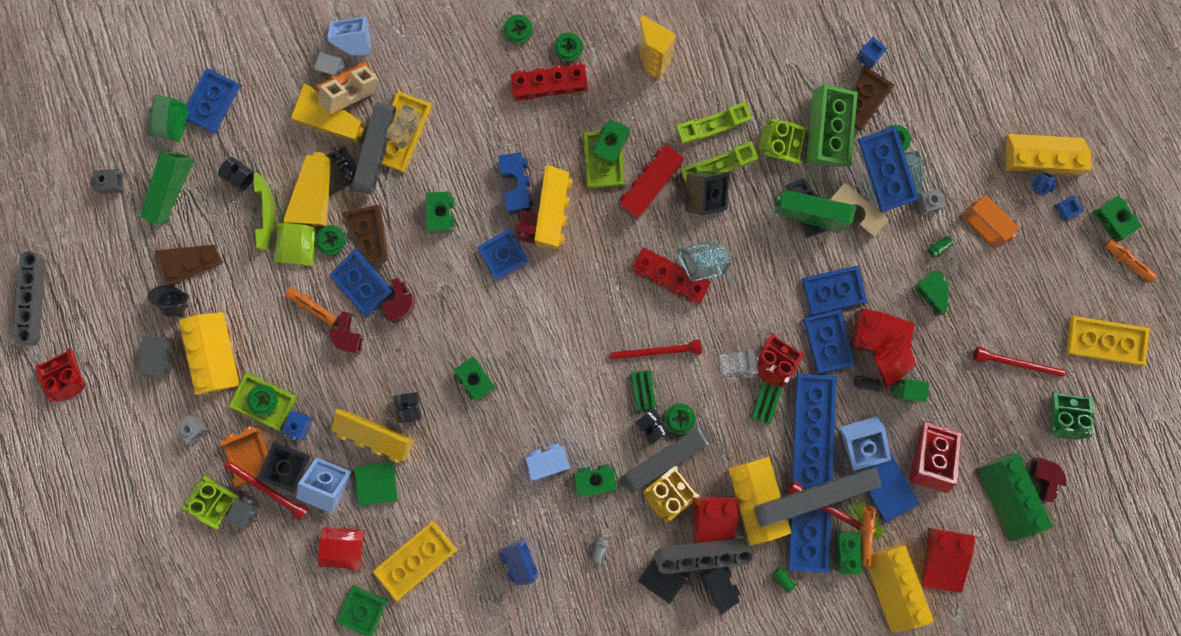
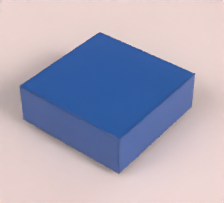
[1055,195,1084,222]

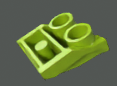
[759,118,808,165]
[274,223,316,267]
[182,474,239,530]

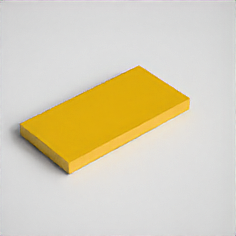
[382,91,433,174]
[1066,316,1150,367]
[372,520,458,602]

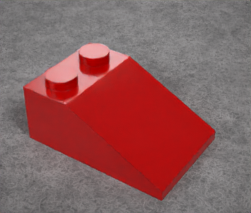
[850,308,915,353]
[909,422,961,494]
[693,496,738,543]
[922,528,975,593]

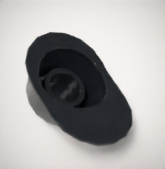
[147,285,189,318]

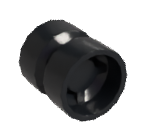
[218,157,255,192]
[393,392,422,423]
[634,408,670,445]

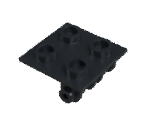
[326,145,357,196]
[638,558,692,604]

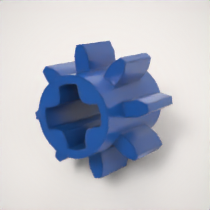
[1031,172,1057,195]

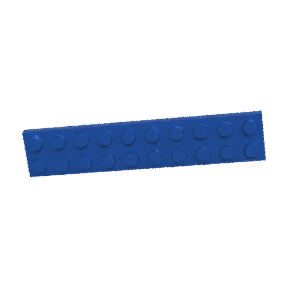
[788,374,837,573]

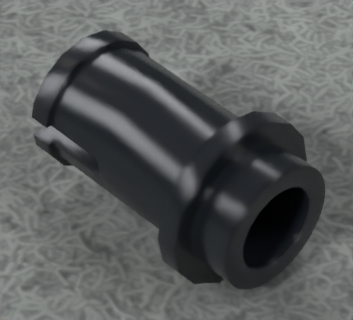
[854,375,880,392]

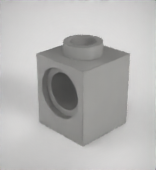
[314,52,346,78]
[916,188,945,216]
[174,416,209,444]

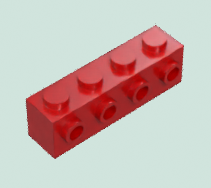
[510,63,588,101]
[619,144,684,221]
[632,247,711,305]

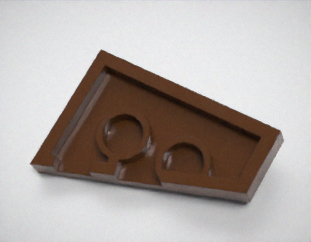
[855,65,895,131]
[343,205,389,265]
[155,245,223,286]

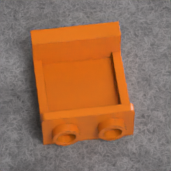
[219,426,269,486]

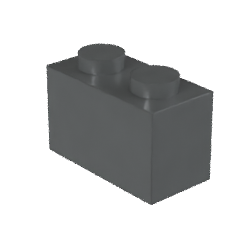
[138,336,174,377]

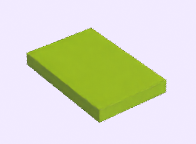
[583,131,625,189]
[228,372,298,431]

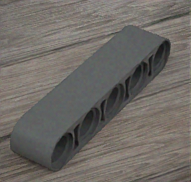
[353,102,396,195]
[13,251,46,346]
[621,426,712,493]
[654,539,753,574]

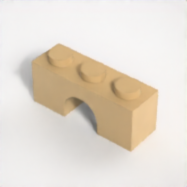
[318,66,377,114]
[830,183,889,240]

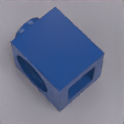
[856,37,887,69]

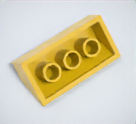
[638,15,676,79]
[1006,134,1091,175]
[535,165,573,250]
[179,312,240,396]
[331,409,415,463]
[728,456,792,546]
[867,543,934,632]

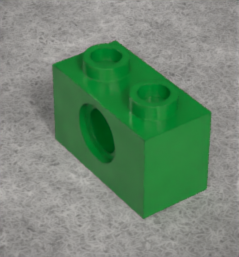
[592,119,631,167]
[426,191,455,234]
[1092,195,1142,242]
[454,356,497,402]
[892,379,930,403]
[574,464,617,497]
[835,532,862,574]

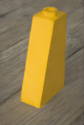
[291,84,366,144]
[284,152,331,226]

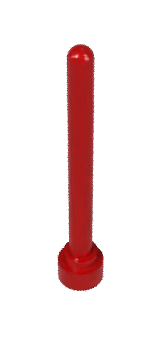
[609,339,702,360]
[973,346,1066,377]
[224,461,308,521]
[787,481,862,531]

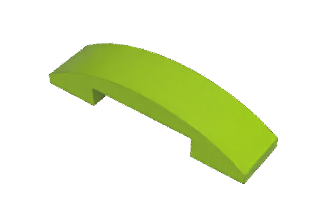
[676,102,752,144]
[681,141,759,183]
[254,173,275,251]

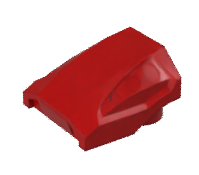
[751,333,804,387]
[873,335,916,389]
[35,348,86,402]
[318,527,365,570]

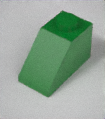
[914,270,949,316]

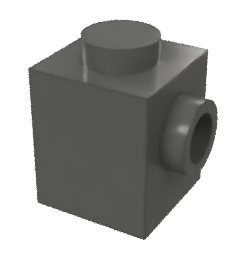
[91,169,124,194]
[225,496,259,528]

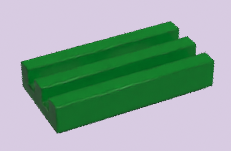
[631,370,656,411]
[752,381,782,424]

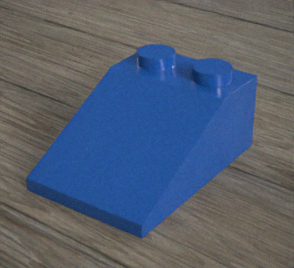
[500,538,539,586]

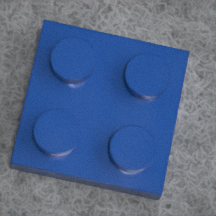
[477,228,529,281]

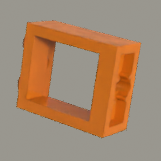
[960,195,1020,247]

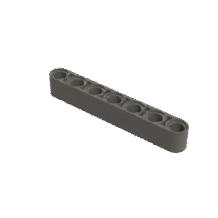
[753,467,882,527]

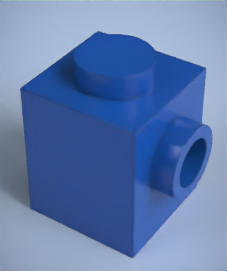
[282,410,313,441]

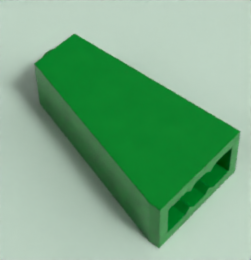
[140,152,194,225]
[773,190,857,233]

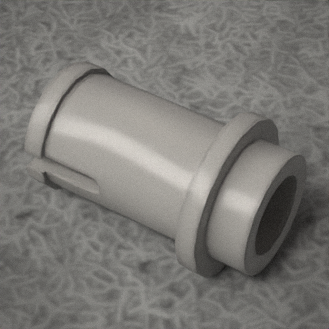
[591,537,610,563]

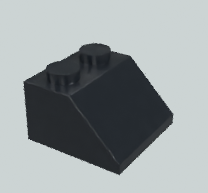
[685,171,729,215]
[257,442,310,493]
[700,567,741,615]

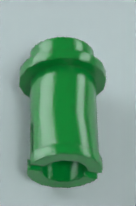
[928,235,954,258]
[772,567,796,593]

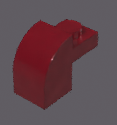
[516,211,538,243]
[382,278,415,323]
[329,311,364,354]
[1029,457,1066,503]

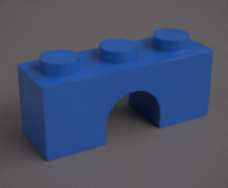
[498,152,533,215]

